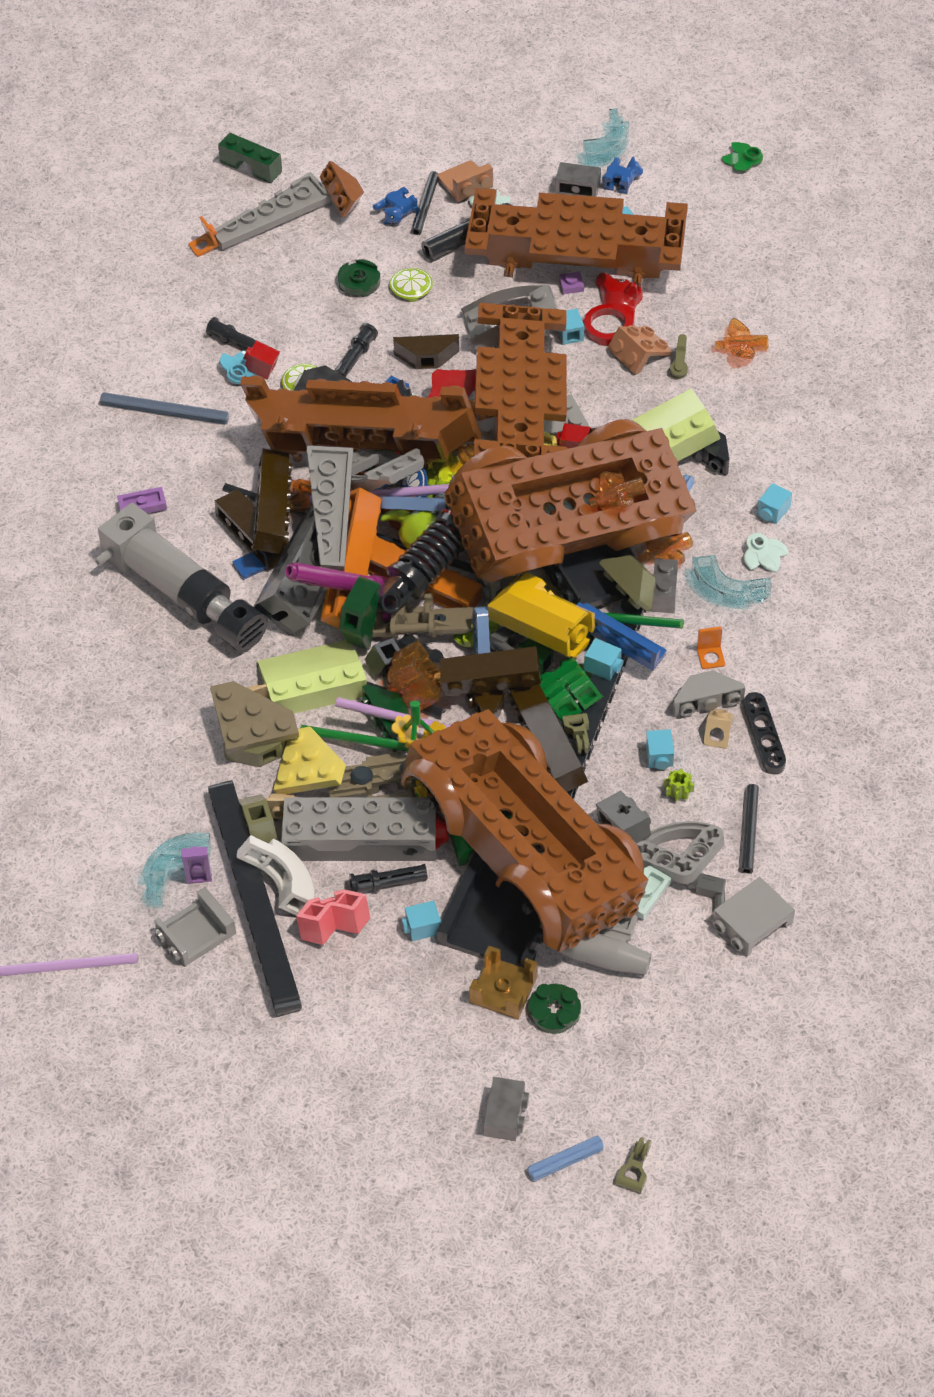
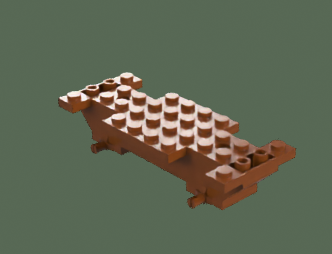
[465,188,688,287]
[473,303,567,458]
[240,375,481,470]

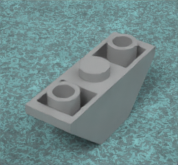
[673,670,745,717]

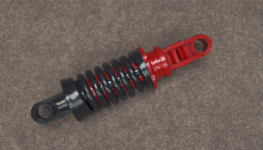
[376,509,465,613]

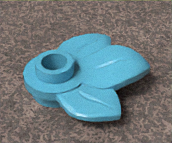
[220,351,258,384]

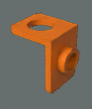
[189,216,219,257]
[697,626,725,669]

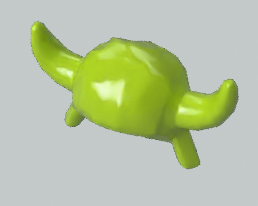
[381,509,437,548]

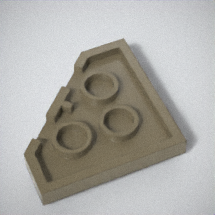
[210,681,299,754]

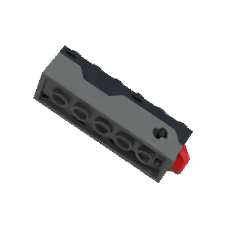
[254,502,327,635]

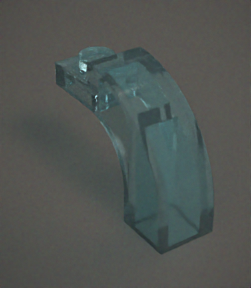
[583,108,629,167]
[691,555,772,609]
[143,832,212,908]

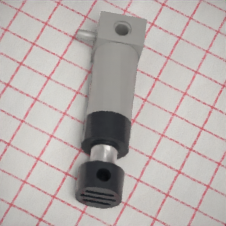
[95,502,268,653]

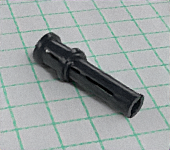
[206,317,256,350]
[334,323,378,377]
[349,864,428,893]

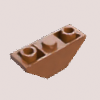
[320,161,364,218]

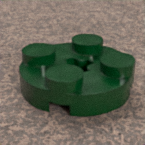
[338,259,381,297]
[528,983,581,1034]

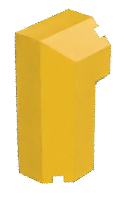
[487,572,595,657]

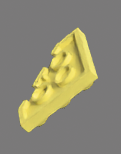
[273,727,346,794]

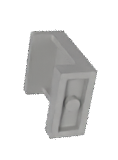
[713,877,795,957]
[154,887,236,966]

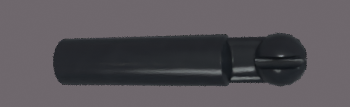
[421,203,512,261]

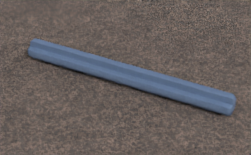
[100,392,229,424]

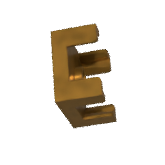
[469,946,538,1020]

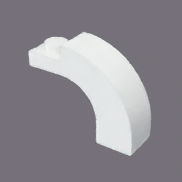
[237,835,314,915]

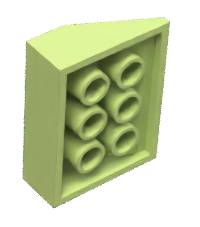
[632,388,721,461]
[257,640,367,714]

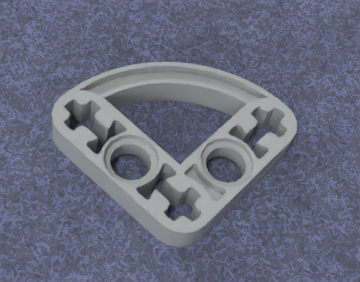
[636,821,724,884]

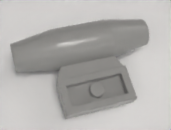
[546,915,652,974]

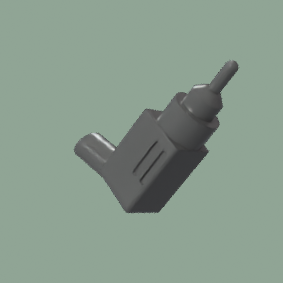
[489,626,519,651]
[685,873,726,909]

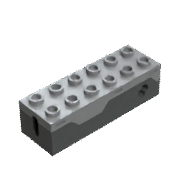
[282,797,449,861]

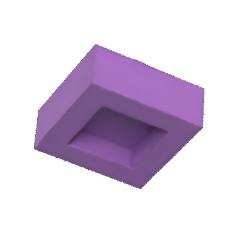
[559,271,584,294]

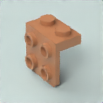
[438,161,493,202]
[607,325,673,374]

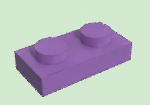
[117,487,167,513]
[181,846,212,884]

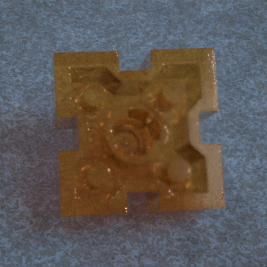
[387,640,442,711]

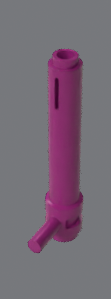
[285,562,391,621]

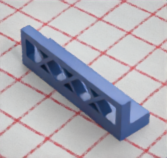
[577,602,667,671]

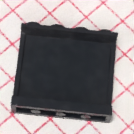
[542,544,638,607]
[437,851,543,968]

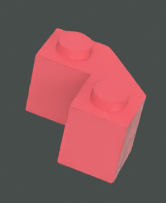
[296,889,370,945]

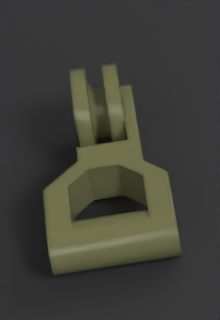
[670,334,688,379]
[562,713,590,755]
[615,1137,652,1194]

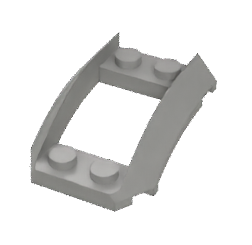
[461,285,558,351]
[351,448,424,491]

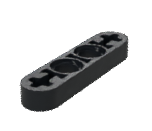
[744,692,786,774]

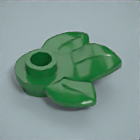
[721,142,763,171]

